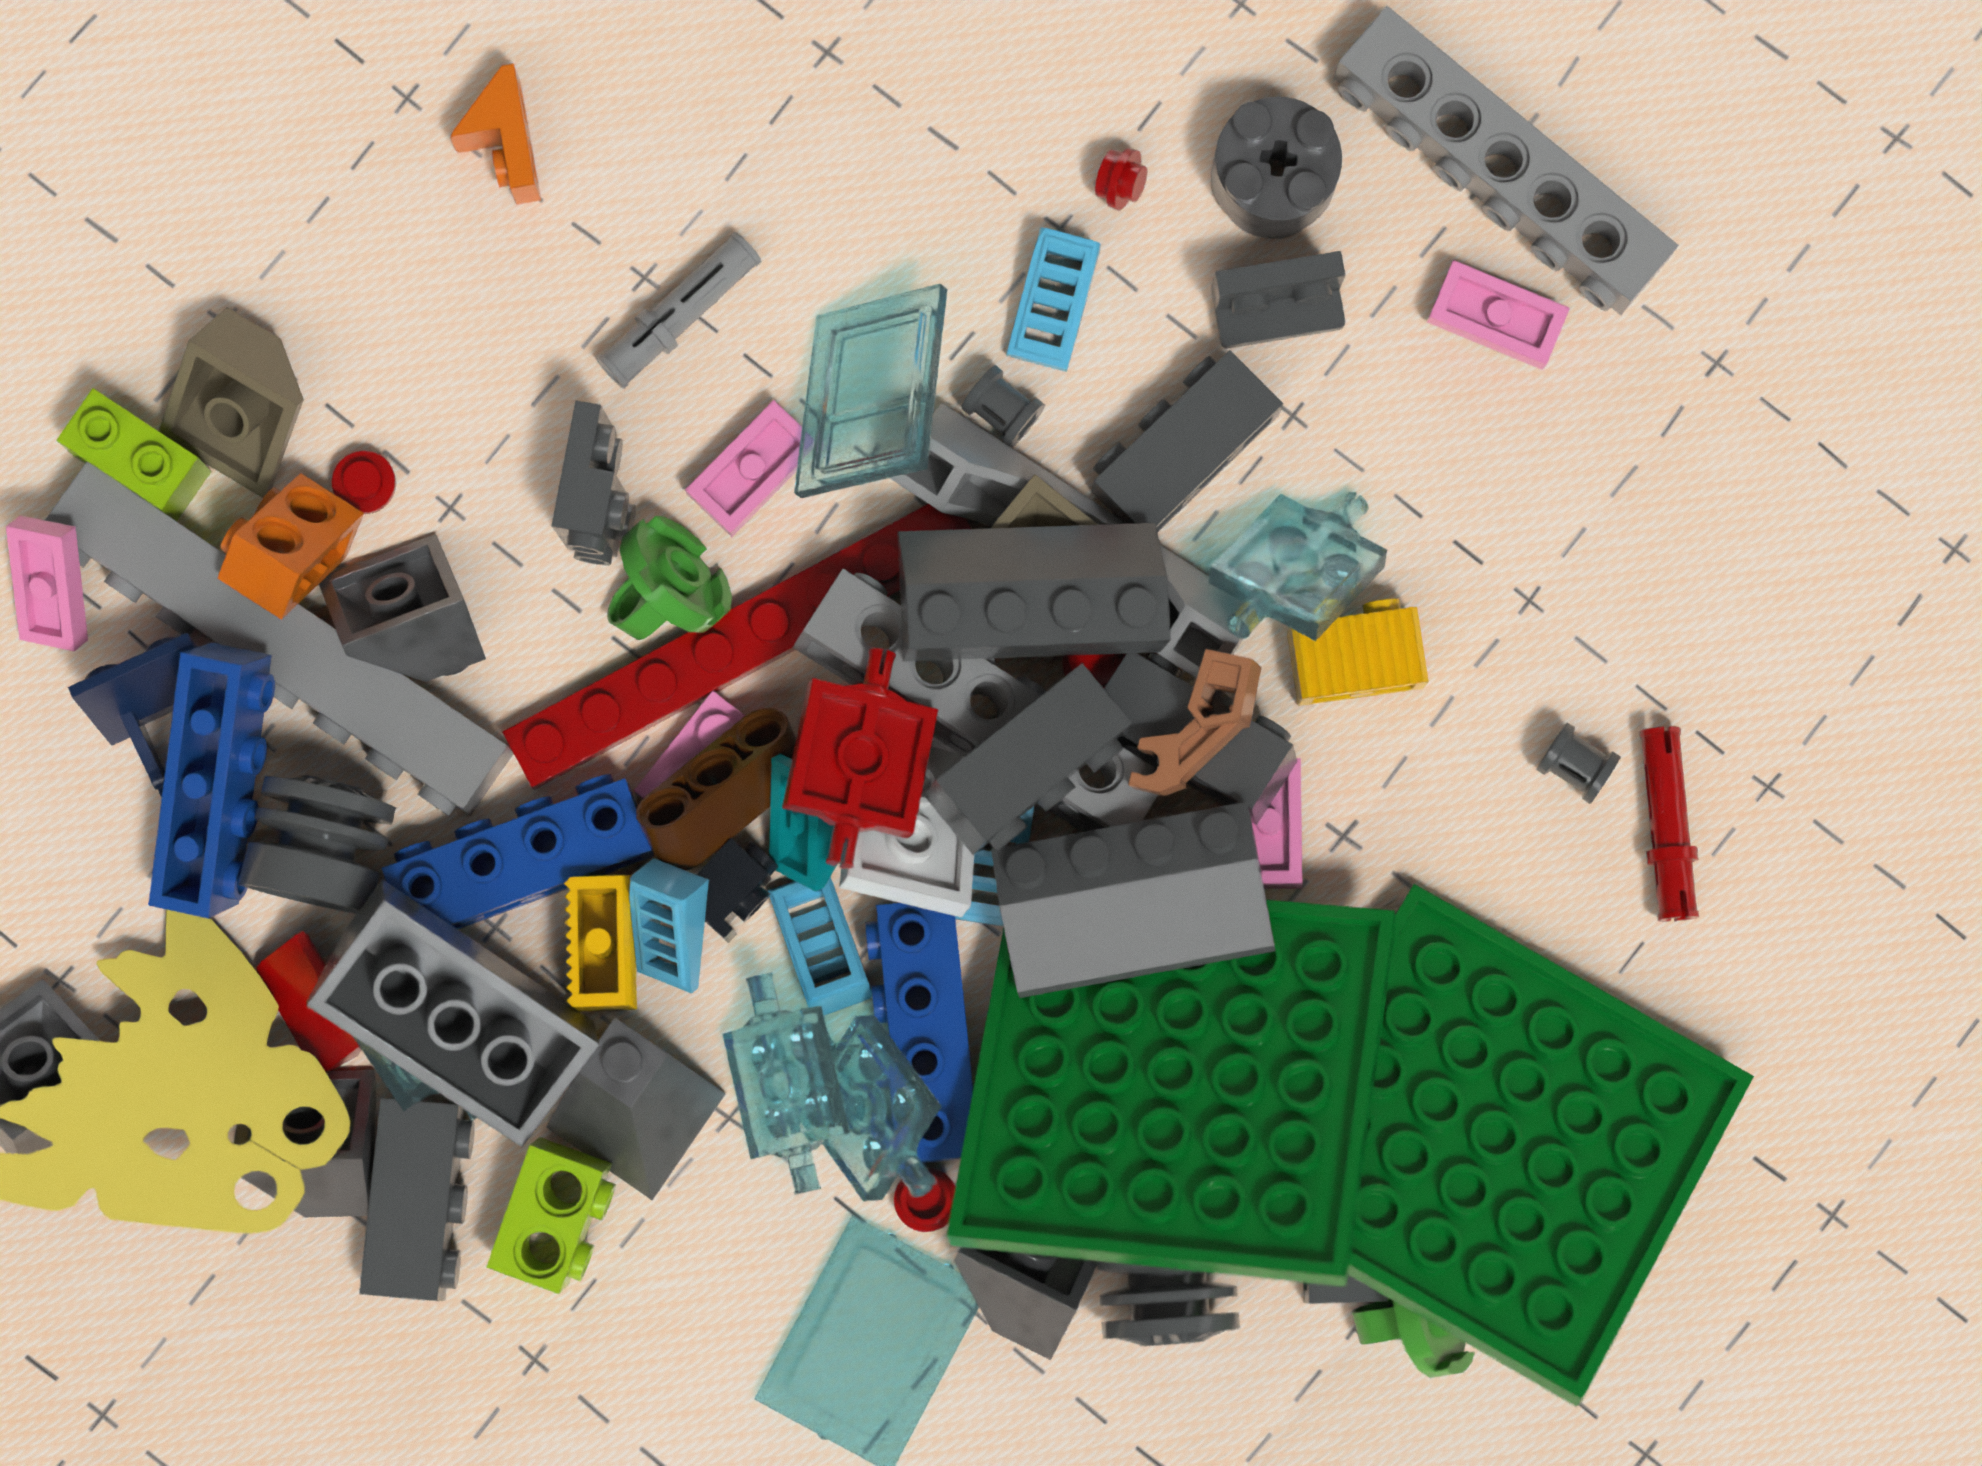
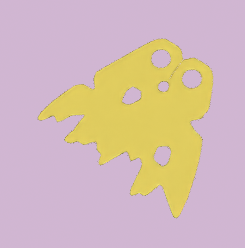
[0,910,350,1233]

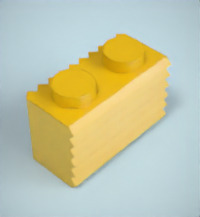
[1287,599,1429,706]
[564,875,637,1012]

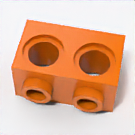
[217,473,364,620]

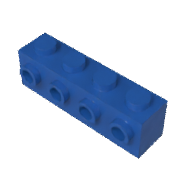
[148,643,275,919]
[382,774,655,930]
[865,903,973,1165]

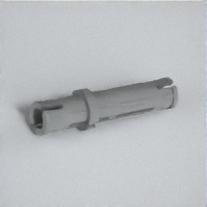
[597,232,762,389]

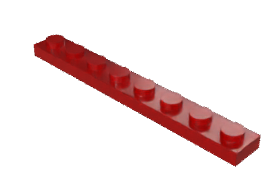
[502,504,971,790]

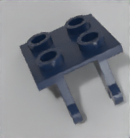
[68,632,198,797]

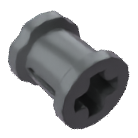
[962,365,1045,448]
[1536,722,1621,804]

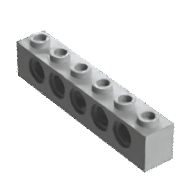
[1333,6,1679,316]
[793,569,1158,832]

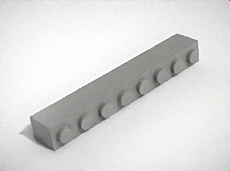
[45,462,514,816]

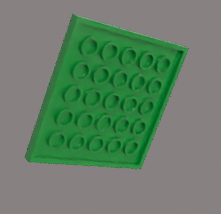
[1348,884,1754,1407]
[946,900,1396,1287]

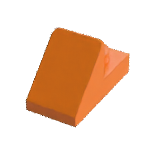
[450,63,541,205]

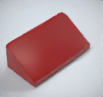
[256,931,366,1073]

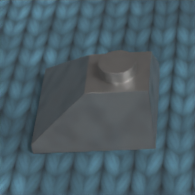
[319,534,486,682]
[0,979,100,1154]
[546,1018,726,1201]
[233,1070,376,1218]
[954,1247,1097,1360]

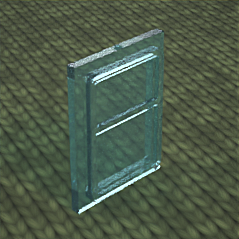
[794,283,948,498]
[754,1215,979,1466]

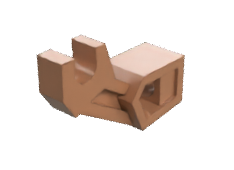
[1128,649,1261,796]

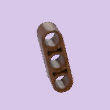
[636,708,796,871]

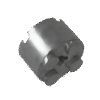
[1211,97,1342,239]

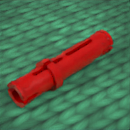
[1639,726,1699,922]

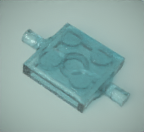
[1208,492,1387,641]
[722,973,851,1195]
[798,1015,942,1202]

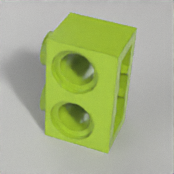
[56,388,211,522]
[486,1137,616,1294]

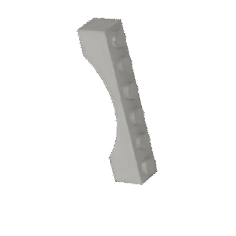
[889,403,1261,678]

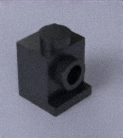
[696,838,779,943]

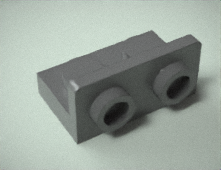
[1211,251,1345,349]

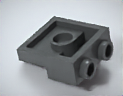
[551,401,636,566]

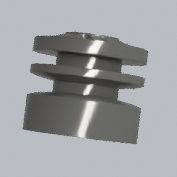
[238,775,396,914]
[1097,1261,1240,1346]

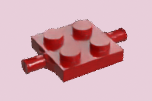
[782,648,938,869]

